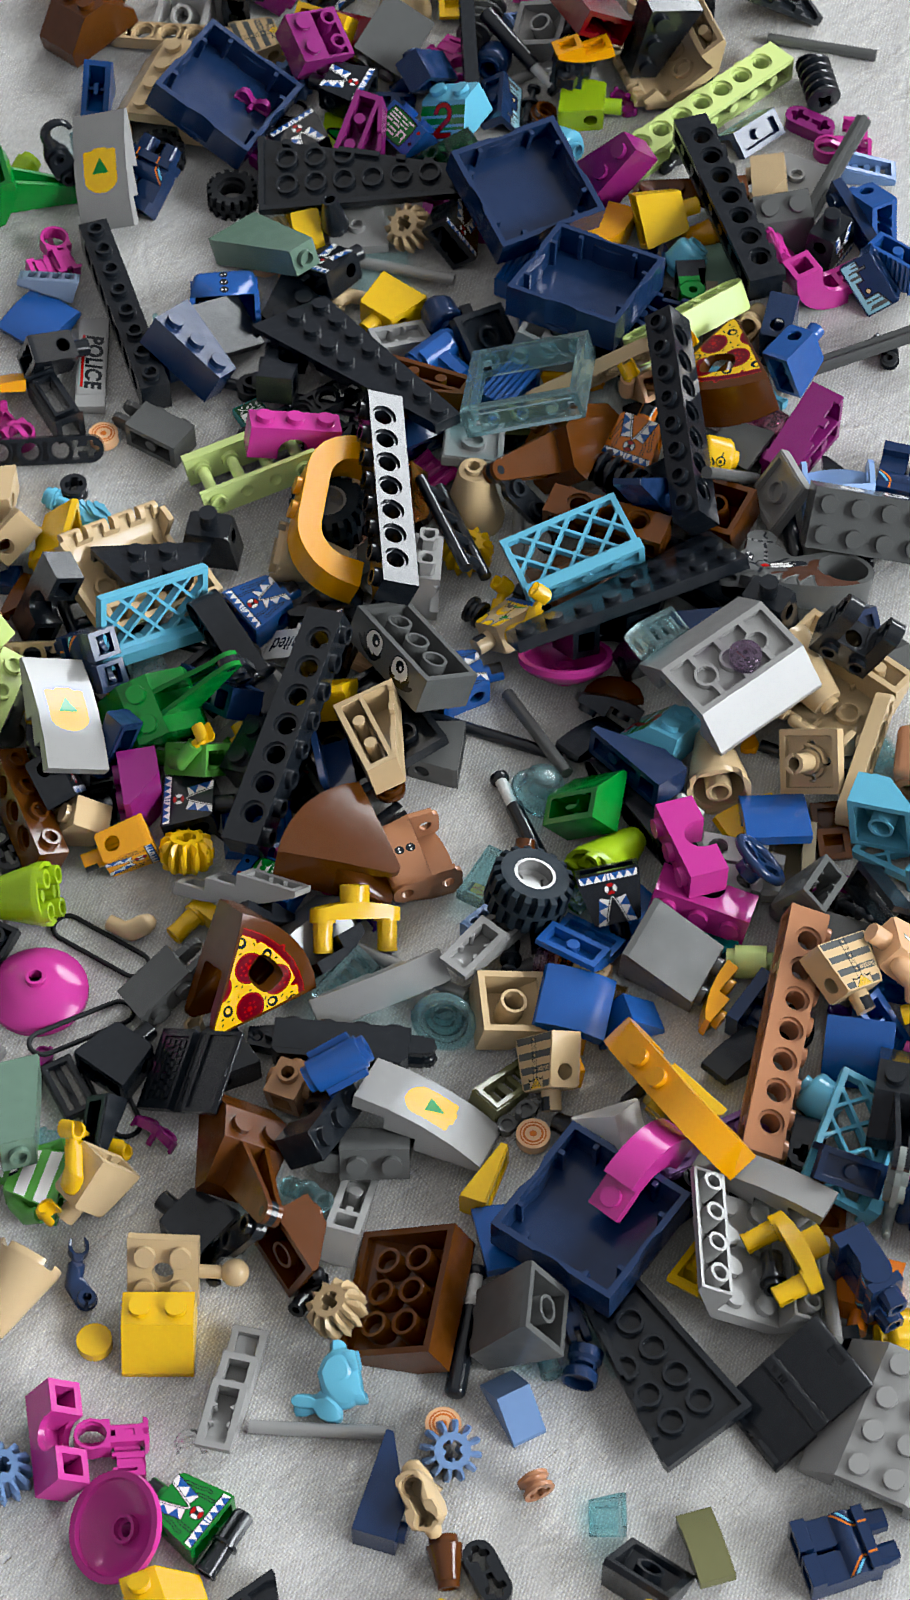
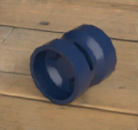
[561,1342,604,1392]

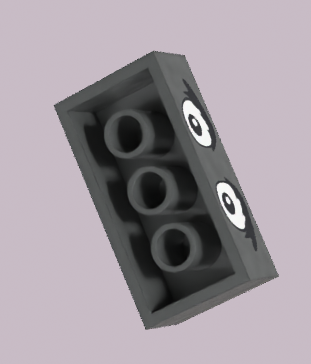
[799,480,910,564]
[351,602,478,712]

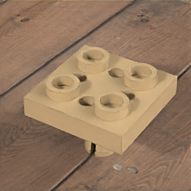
[779,728,845,794]

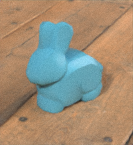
[291,1339,369,1423]

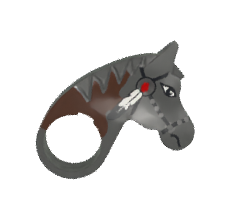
[719,530,875,612]

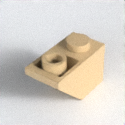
[745,152,788,201]
[53,794,113,846]

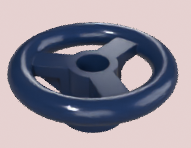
[735,833,785,886]

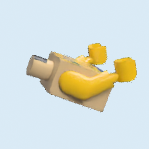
[470,575,552,656]
[56,1119,141,1226]

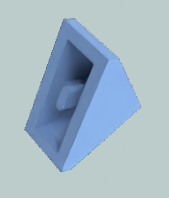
[480,1370,546,1448]

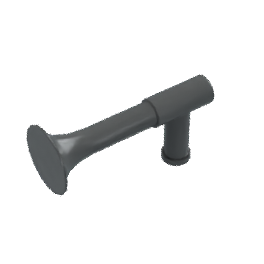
[0,684,26,748]

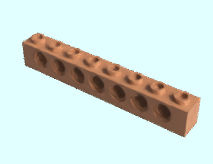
[736,903,832,1163]

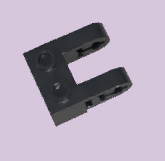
[808,593,906,679]

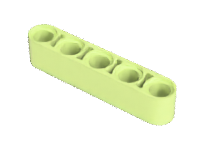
[622,278,751,367]

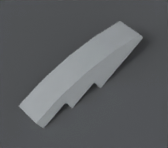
[309,319,430,385]
[173,868,311,904]
[439,913,525,980]
[308,948,452,1023]
[691,1152,839,1225]
[194,1324,269,1454]

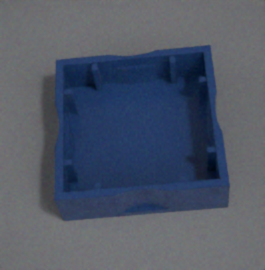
[145,18,304,169]
[445,115,606,265]
[505,222,666,352]
[491,1120,691,1318]

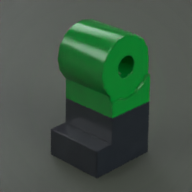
[674,259,706,302]

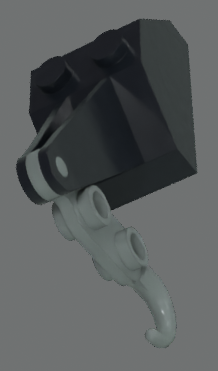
[865,1047,910,1240]

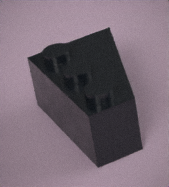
[620,0,704,78]

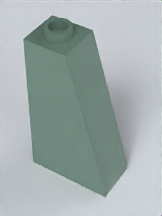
[208,212,320,277]
[0,1053,42,1172]

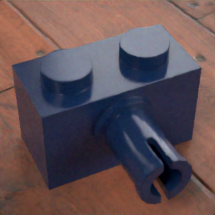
[389,47,459,94]

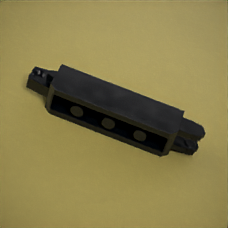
[549,22,596,91]
[247,1016,437,1077]

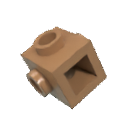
[263,1056,313,1117]

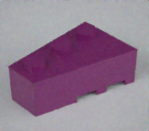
[333,89,387,155]
[577,131,658,209]
[759,382,844,474]

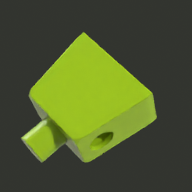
[558,79,622,131]

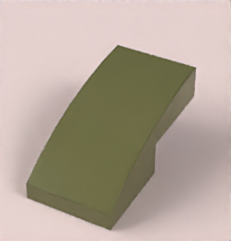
[675,1506,737,1589]

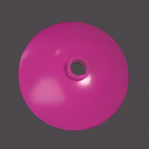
[518,641,613,686]
[0,947,89,1037]
[69,1470,162,1585]

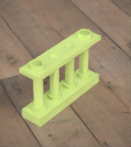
[180,431,315,514]

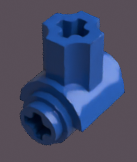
[404,328,473,376]
[300,1032,375,1096]

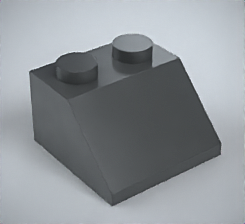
[749,188,814,255]

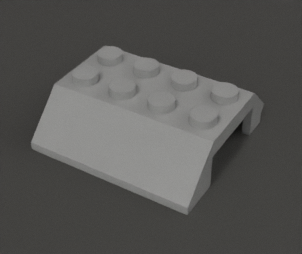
[797,1338,910,1520]

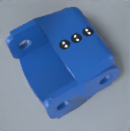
[190,270,261,324]

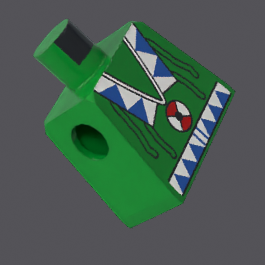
[149,1473,236,1566]

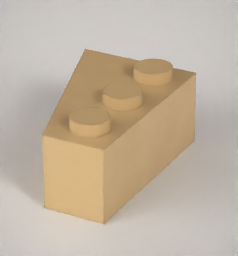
[333,678,406,795]

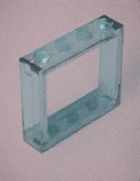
[459,330,596,438]

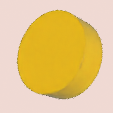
[76,1323,113,1361]

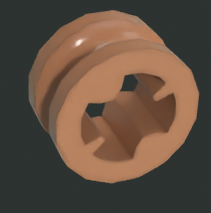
[517,1468,555,1502]

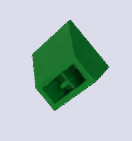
[542,770,628,841]

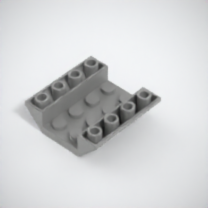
[639,596,822,756]
[690,1165,826,1335]

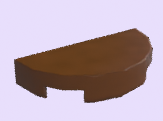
[581,676,644,711]

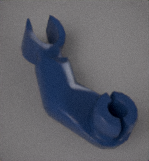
[64,1237,98,1312]

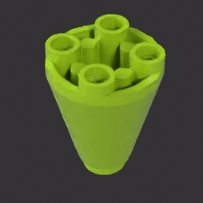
[564,827,646,906]
[0,861,66,927]

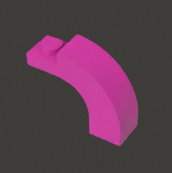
[782,250,853,310]
[588,1118,694,1223]

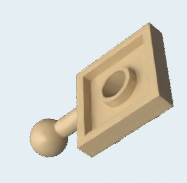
[127,1232,249,1307]

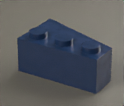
[140,299,236,402]

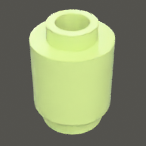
[726,945,774,979]

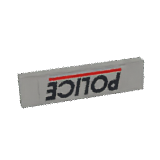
[75,318,110,414]

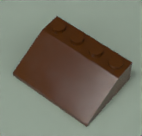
[340,1223,475,1374]

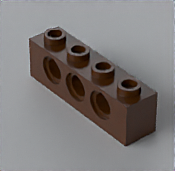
[542,483,672,560]
[0,747,69,868]

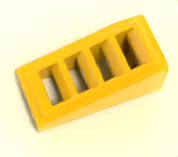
[459,1142,509,1215]

